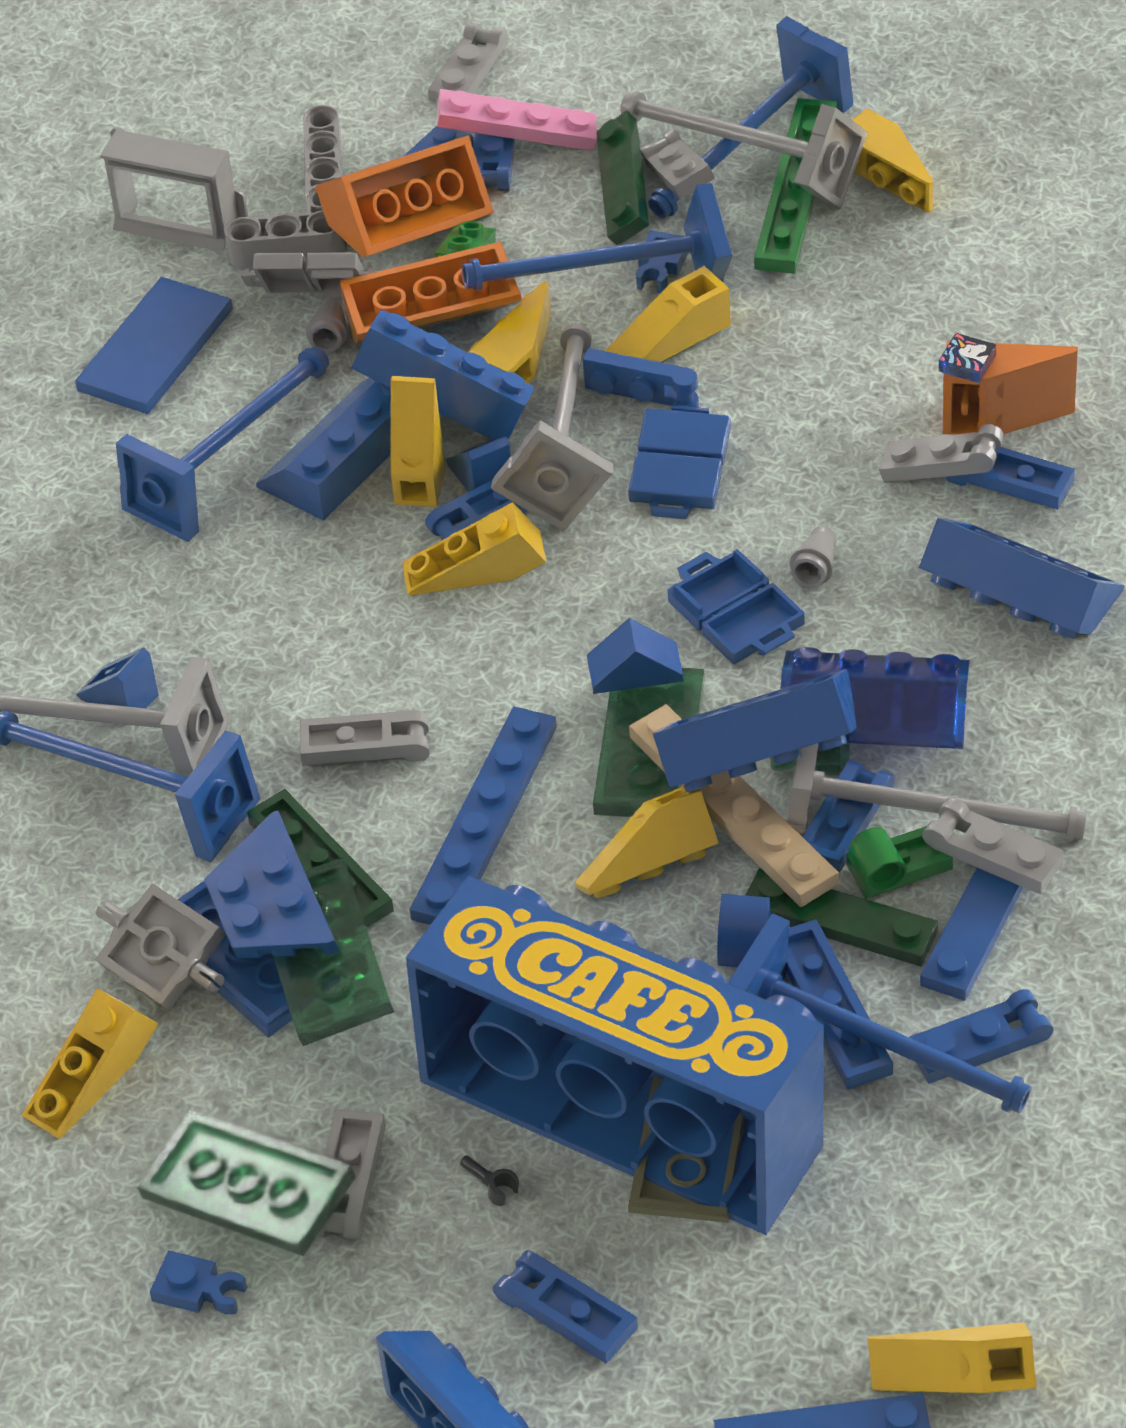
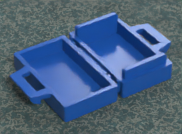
[628,405,731,519]
[667,549,805,664]

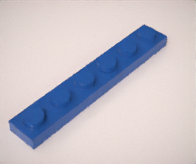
[409,706,557,925]

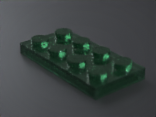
[593,668,705,817]
[273,857,395,1046]
[137,1110,356,1256]

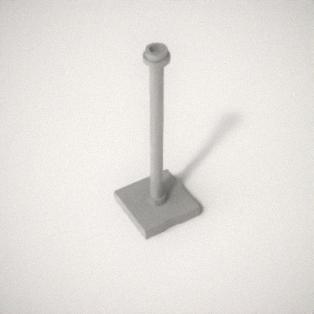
[620,91,868,209]
[491,323,614,531]
[0,657,229,777]
[787,743,1086,842]

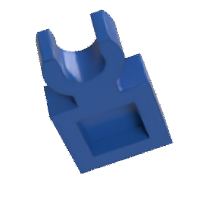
[636,230,689,294]
[149,1250,247,1315]

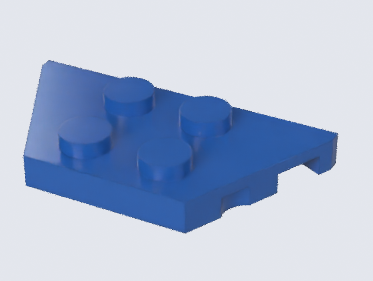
[204,810,339,959]

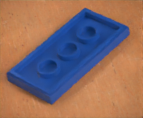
[75,276,233,414]
[177,881,342,1038]

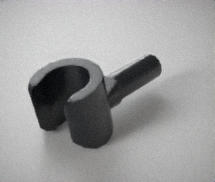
[460,1155,519,1206]

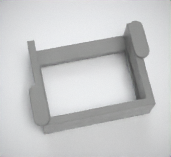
[100,127,248,252]

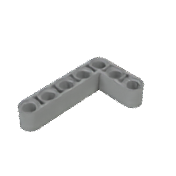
[225,105,347,270]

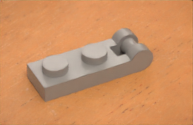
[428,22,508,102]
[640,128,715,199]
[879,424,1004,483]
[300,710,430,766]
[922,798,1064,895]
[309,1109,386,1240]

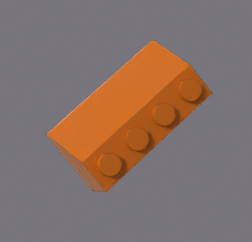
[315,135,494,257]
[339,241,522,345]

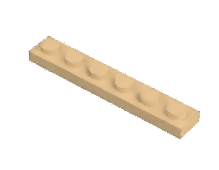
[629,704,839,907]

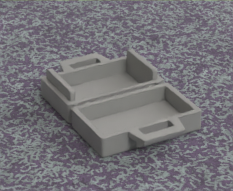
[241,253,375,299]

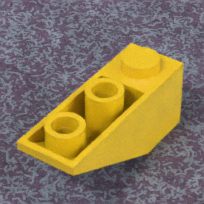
[852,108,933,213]
[605,266,731,362]
[469,281,551,384]
[391,376,446,507]
[402,502,546,596]
[575,787,719,898]
[21,988,159,1139]
[867,1322,1036,1393]

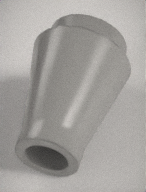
[306,297,347,353]
[789,526,837,588]

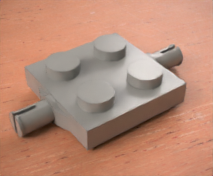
[95,883,226,1011]

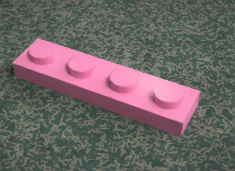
[437,89,597,150]

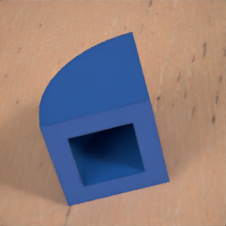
[717,894,771,968]

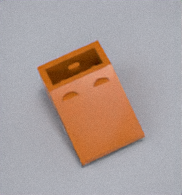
[943,341,1078,435]

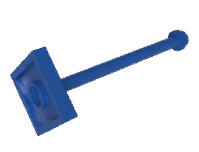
[648,16,854,219]
[462,183,732,291]
[116,347,329,542]
[0,711,261,862]
[727,913,1032,1114]

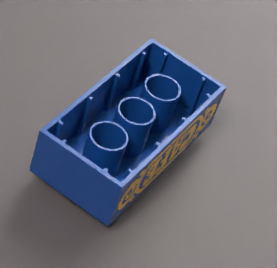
[405,875,824,1235]

